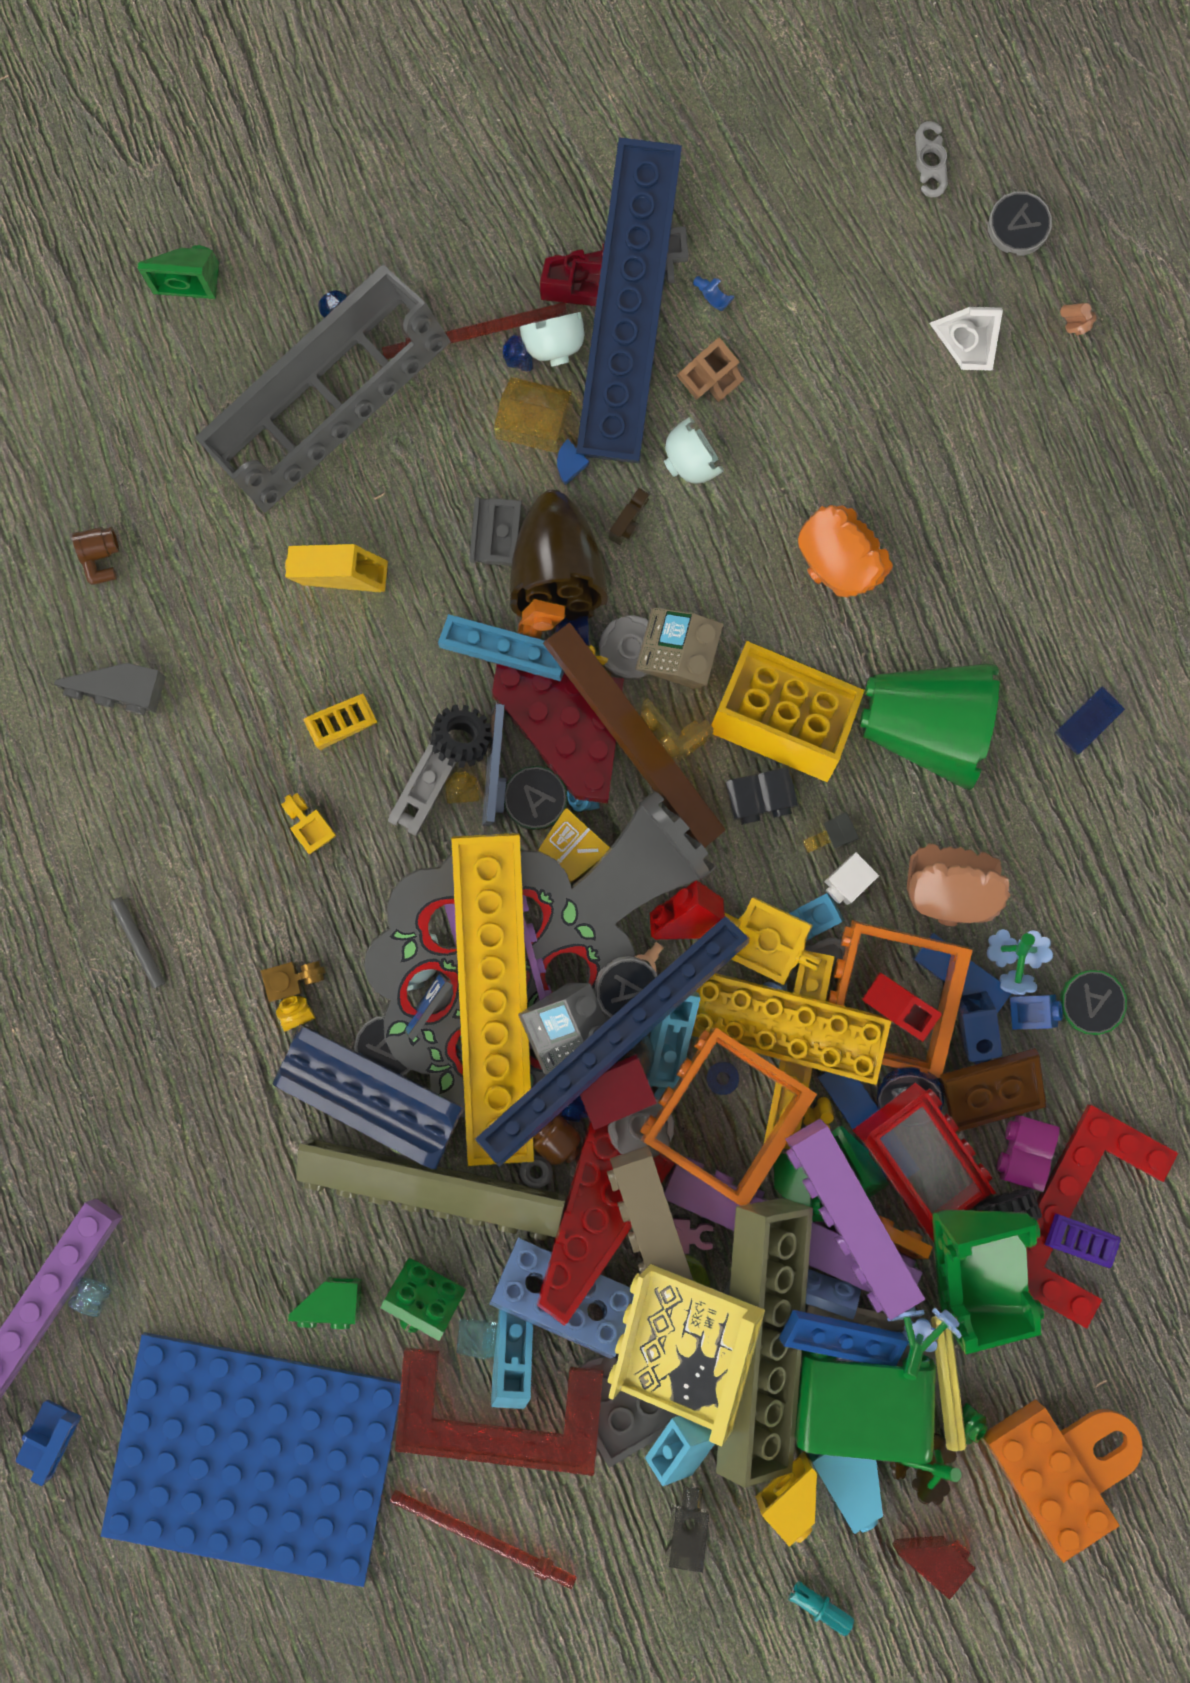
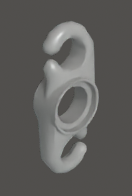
[915,121,948,197]

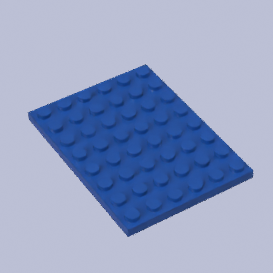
[100,1332,404,1587]

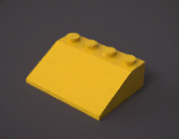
[708,641,865,782]

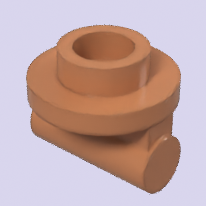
[1060,303,1097,335]

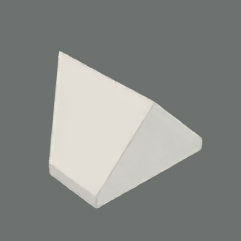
[929,307,1003,370]

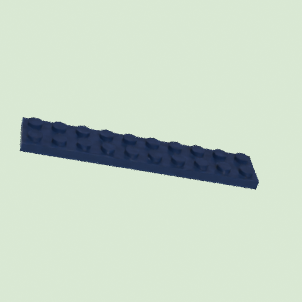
[576,137,682,464]

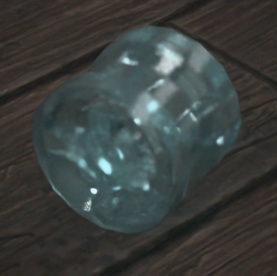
[68,1278,111,1317]

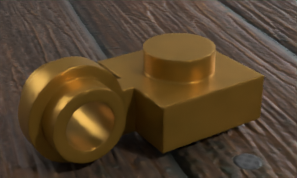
[261,961,326,1002]

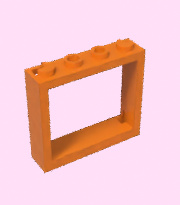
[827,920,973,1078]
[640,1028,817,1206]

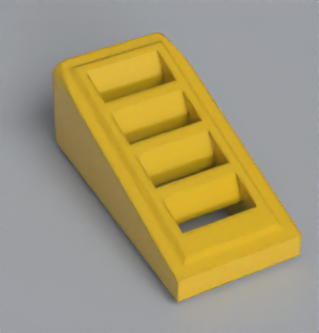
[303,693,378,750]

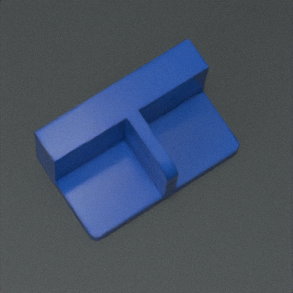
[15,1400,82,1486]

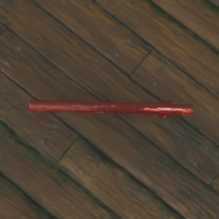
[381,302,568,359]
[390,1489,577,1589]

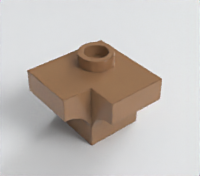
[676,337,744,402]

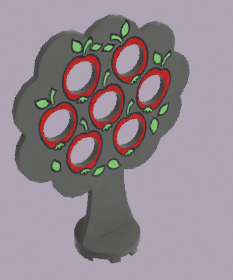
[364,791,717,1118]

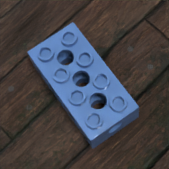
[489,1238,634,1359]

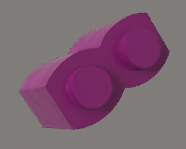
[996,1115,1060,1192]

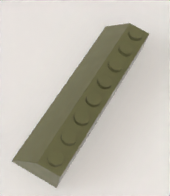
[296,1138,566,1241]

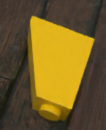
[285,544,388,592]

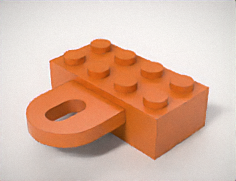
[982,1399,1143,1563]

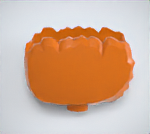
[798,505,893,598]

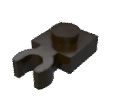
[609,488,650,546]

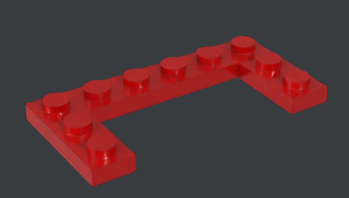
[1026,1104,1179,1329]

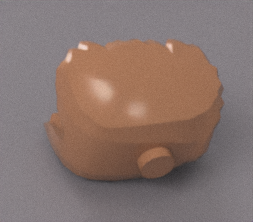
[907,843,1010,926]

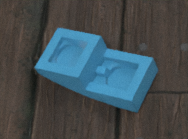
[789,893,845,941]

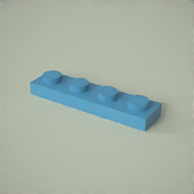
[438,614,564,681]

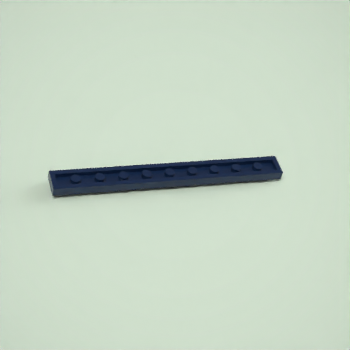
[475,916,749,1167]

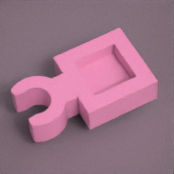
[673,1218,713,1254]

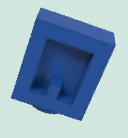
[1010,994,1063,1030]

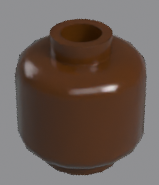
[533,1116,581,1165]

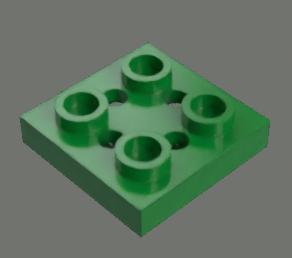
[380,1257,466,1341]

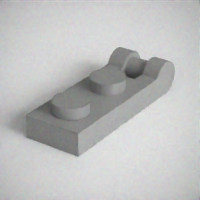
[388,743,457,837]

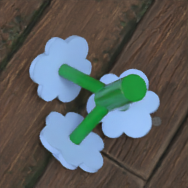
[987,929,1053,995]
[887,1306,962,1380]

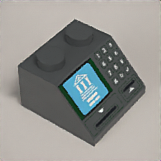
[518,983,606,1074]

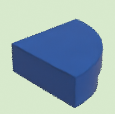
[557,439,589,485]

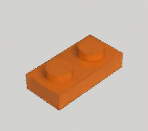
[879,1216,933,1259]

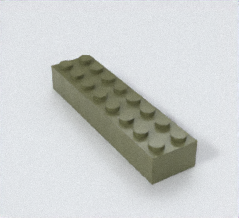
[716,1198,813,1488]

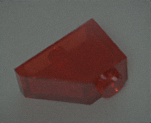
[892,1536,976,1600]

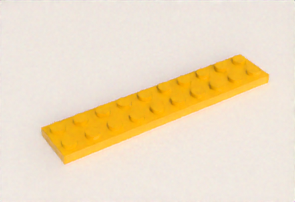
[451,833,534,1166]

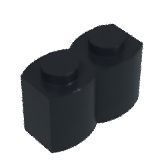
[725,767,798,825]

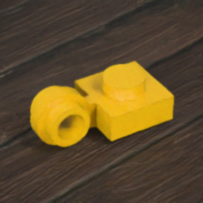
[281,793,337,855]

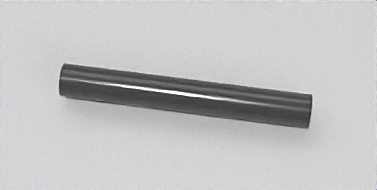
[110,897,165,989]

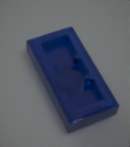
[1054,686,1125,755]

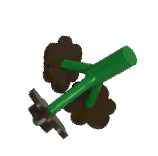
[890,1433,961,1505]

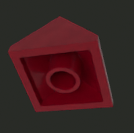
[580,1054,657,1130]

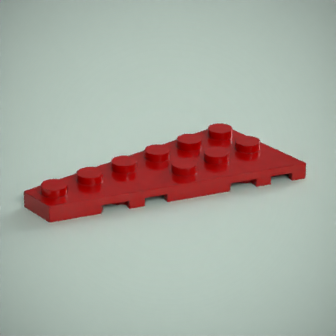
[537,1121,675,1325]

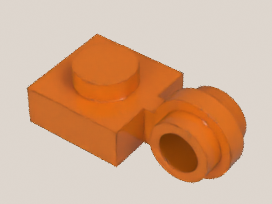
[518,599,565,639]

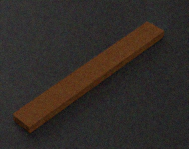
[543,623,726,848]

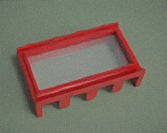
[852,1083,996,1242]

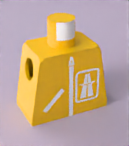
[538,808,610,884]

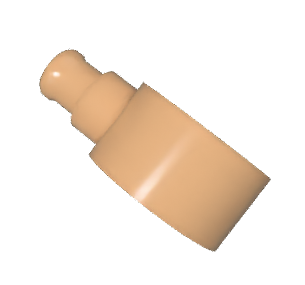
[635,942,664,972]

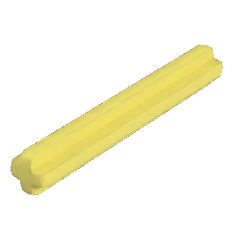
[931,1316,967,1451]

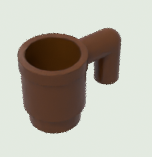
[72,527,119,585]

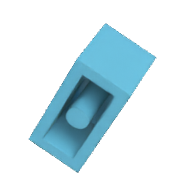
[645,1416,714,1486]

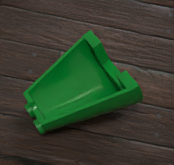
[859,663,1000,790]

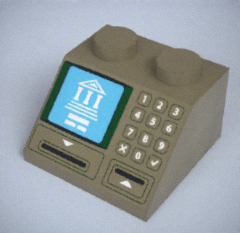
[635,608,723,689]

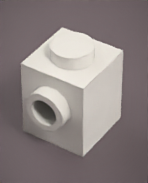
[824,852,879,905]

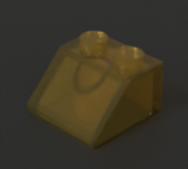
[494,377,572,453]

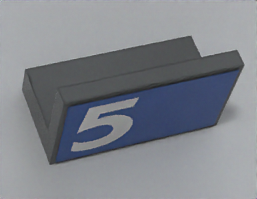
[405,972,453,1040]

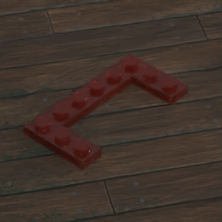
[395,1347,604,1476]

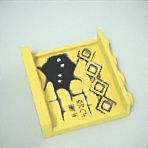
[608,1264,765,1447]

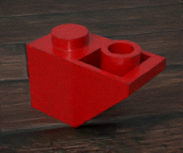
[650,880,725,940]
[861,972,942,1042]

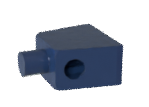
[957,991,1002,1065]

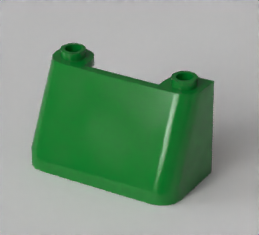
[933,1210,1044,1355]
[795,1350,936,1464]

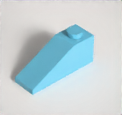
[646,991,701,1089]
[491,1309,533,1409]

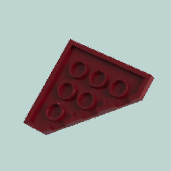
[492,663,624,804]

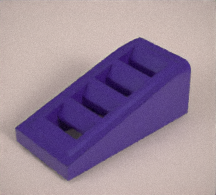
[1045,1213,1121,1268]

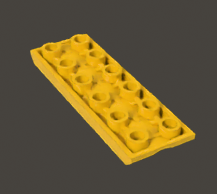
[692,973,892,1085]

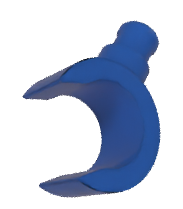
[693,276,734,311]

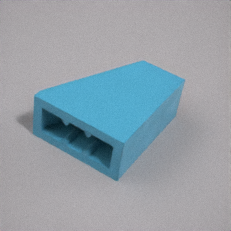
[808,1453,883,1534]

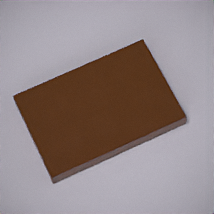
[940,1048,1046,1133]

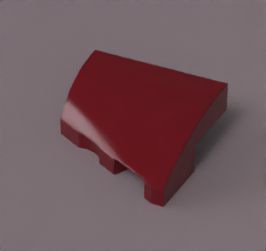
[540,244,604,307]

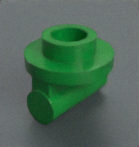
[962,1403,987,1445]

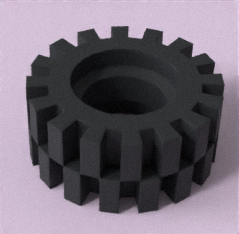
[430,705,492,768]
[975,1188,1042,1220]

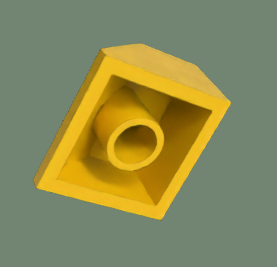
[755,1451,817,1547]

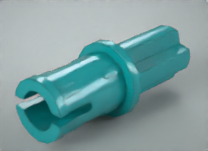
[788,1580,854,1636]

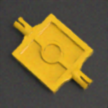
[725,897,822,985]

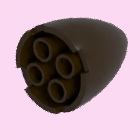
[510,489,608,624]

